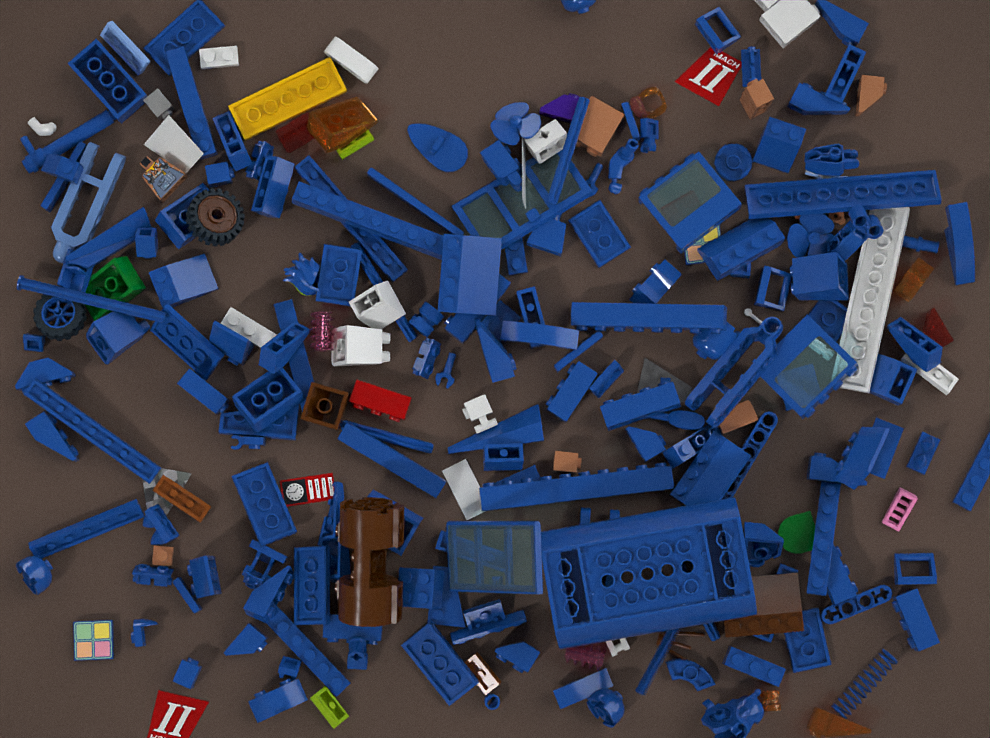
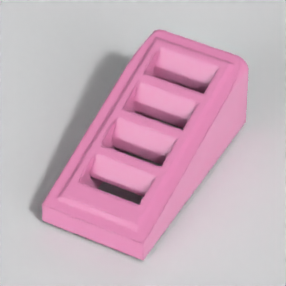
[882,487,918,532]

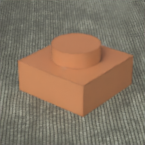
[152,545,174,566]

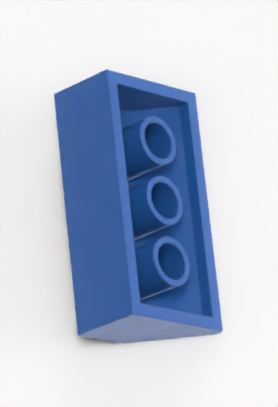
[697,218,785,281]
[670,431,751,506]

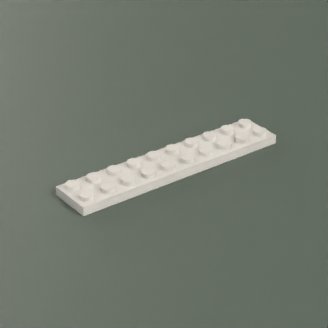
[831,207,910,393]

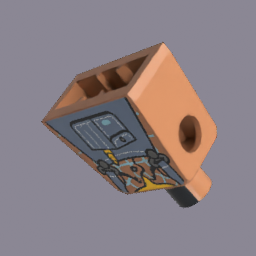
[140,156,188,203]

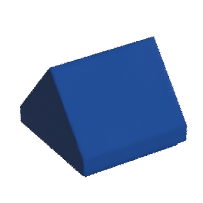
[23,333,46,352]

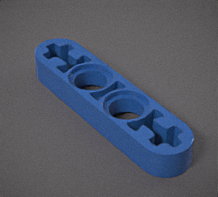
[820,585,892,624]

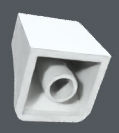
[331,325,390,366]

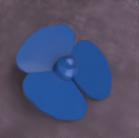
[490,102,541,145]
[787,214,834,257]

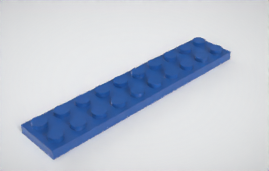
[745,170,942,219]

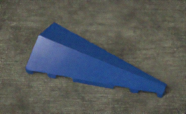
[448,404,544,454]
[318,482,351,583]

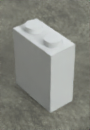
[759,0,820,48]

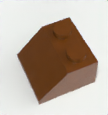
[300,382,350,431]

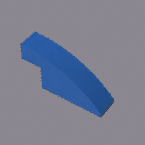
[944,202,975,286]

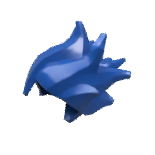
[283,253,321,296]

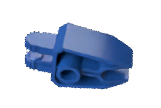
[804,143,859,176]

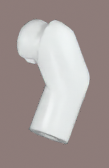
[28,117,57,136]

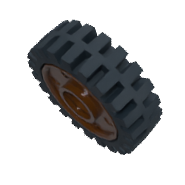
[186,188,245,247]

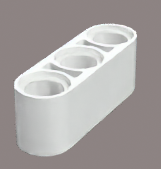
[324,36,379,84]

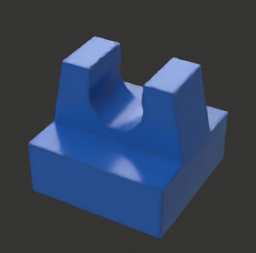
[278,656,302,681]

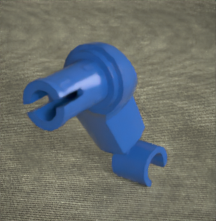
[608,139,639,194]

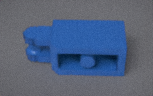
[480,140,522,192]

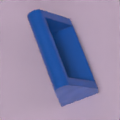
[695,7,741,55]
[754,266,792,311]
[894,553,937,585]

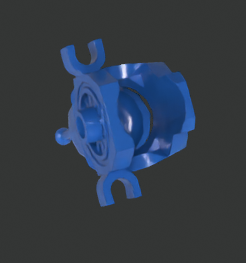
[701,689,764,738]

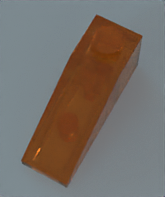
[806,706,872,738]

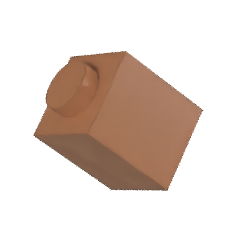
[553,451,582,473]

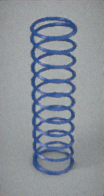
[831,649,898,720]

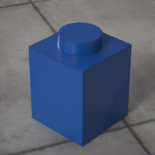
[205,162,235,188]
[135,228,158,259]
[173,657,202,689]

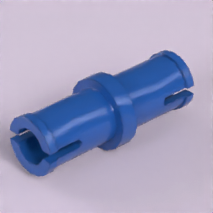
[902,236,939,254]

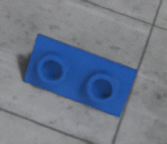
[741,47,761,87]
[245,141,274,181]
[412,338,441,379]
[132,564,174,587]

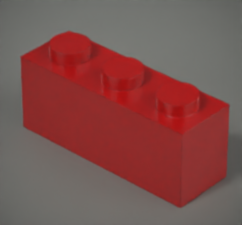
[349,379,412,423]

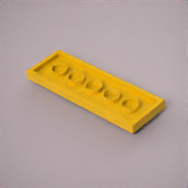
[228,57,347,141]

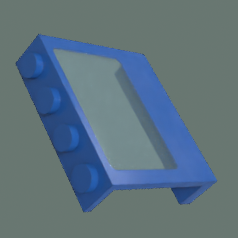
[638,152,742,254]
[760,314,858,419]

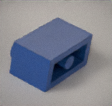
[483,443,524,471]

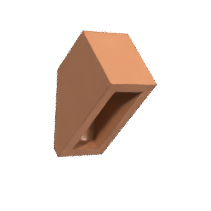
[855,75,887,116]

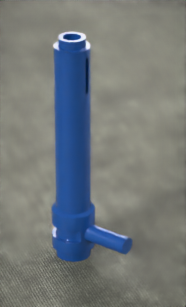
[20,110,116,174]

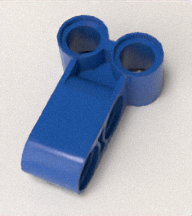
[827,205,884,261]

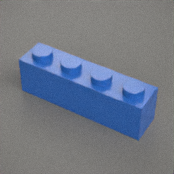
[444,274,511,344]
[600,381,681,431]

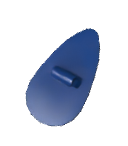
[407,123,468,172]

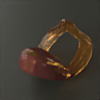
[629,87,667,118]

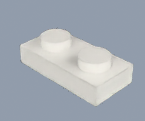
[199,46,239,69]

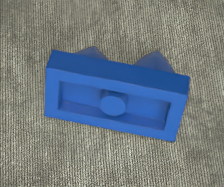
[906,432,940,475]
[143,504,180,545]

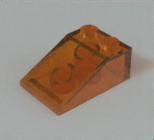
[307,96,378,153]

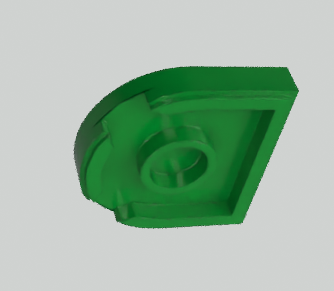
[777,511,815,554]

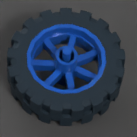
[33,294,87,341]

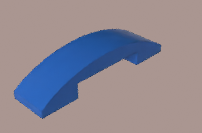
[500,321,579,350]

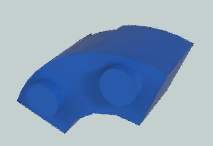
[629,260,682,304]
[248,678,308,723]

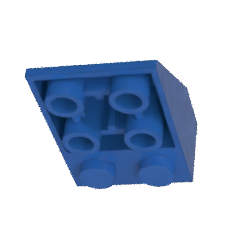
[869,353,917,406]

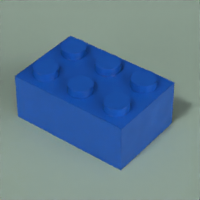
[232,367,304,433]

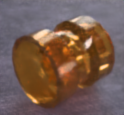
[760,690,781,712]

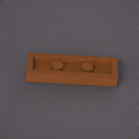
[152,474,212,523]

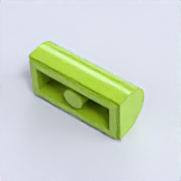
[332,123,374,160]
[310,686,349,729]

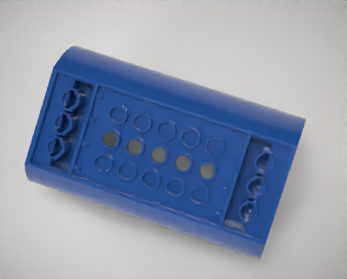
[541,497,757,649]

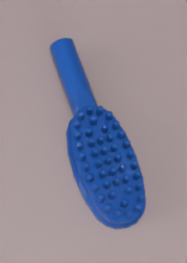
[649,410,705,430]

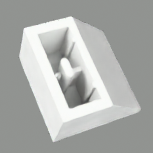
[349,280,406,329]

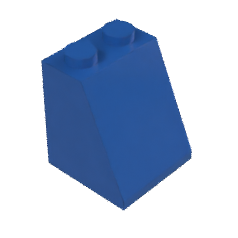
[752,117,806,173]
[790,252,849,300]

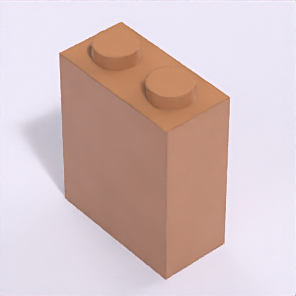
[576,96,625,157]

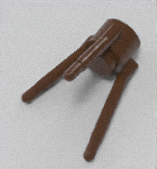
[656,631,704,660]

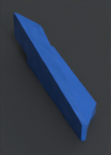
[63,207,152,270]

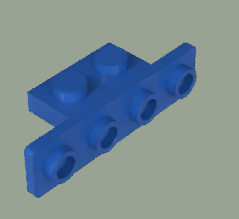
[450,599,527,645]

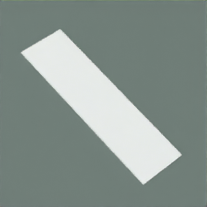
[522,138,526,209]

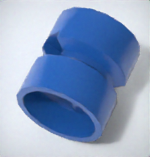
[408,301,444,338]

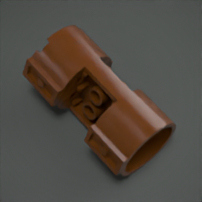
[335,497,404,627]

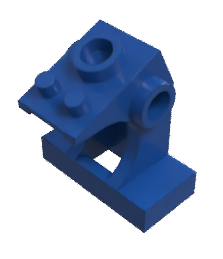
[242,539,288,590]

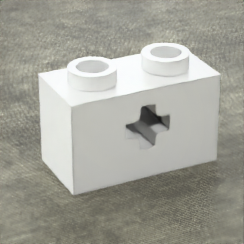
[524,119,567,164]

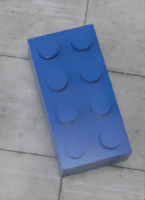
[68,39,147,124]

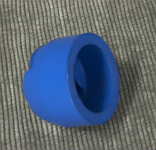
[484,693,500,710]

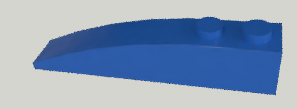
[166,46,218,160]

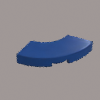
[665,659,716,691]

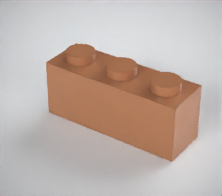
[740,79,774,120]

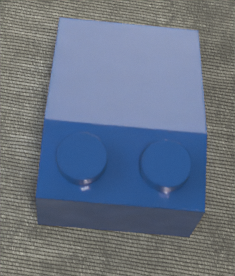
[155,183,219,250]
[149,254,219,308]
[474,318,517,383]
[209,321,255,366]
[187,555,222,599]

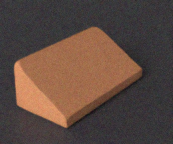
[718,400,759,434]

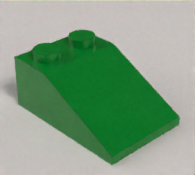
[85,256,146,321]

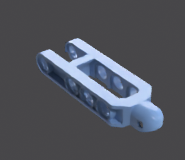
[51,142,126,263]

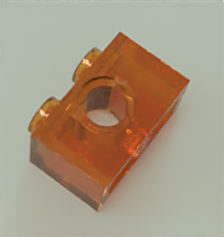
[893,257,934,302]

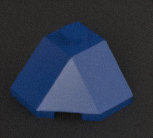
[743,522,784,567]

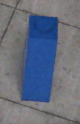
[177,369,230,415]

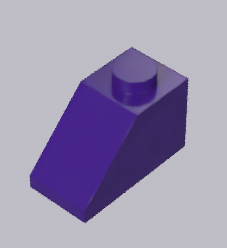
[539,93,579,124]

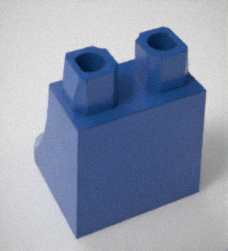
[86,312,150,365]

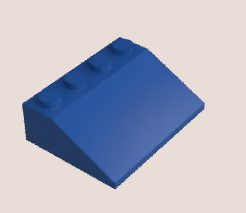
[438,234,502,315]

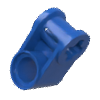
[347,636,368,670]

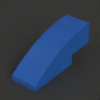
[553,668,613,709]

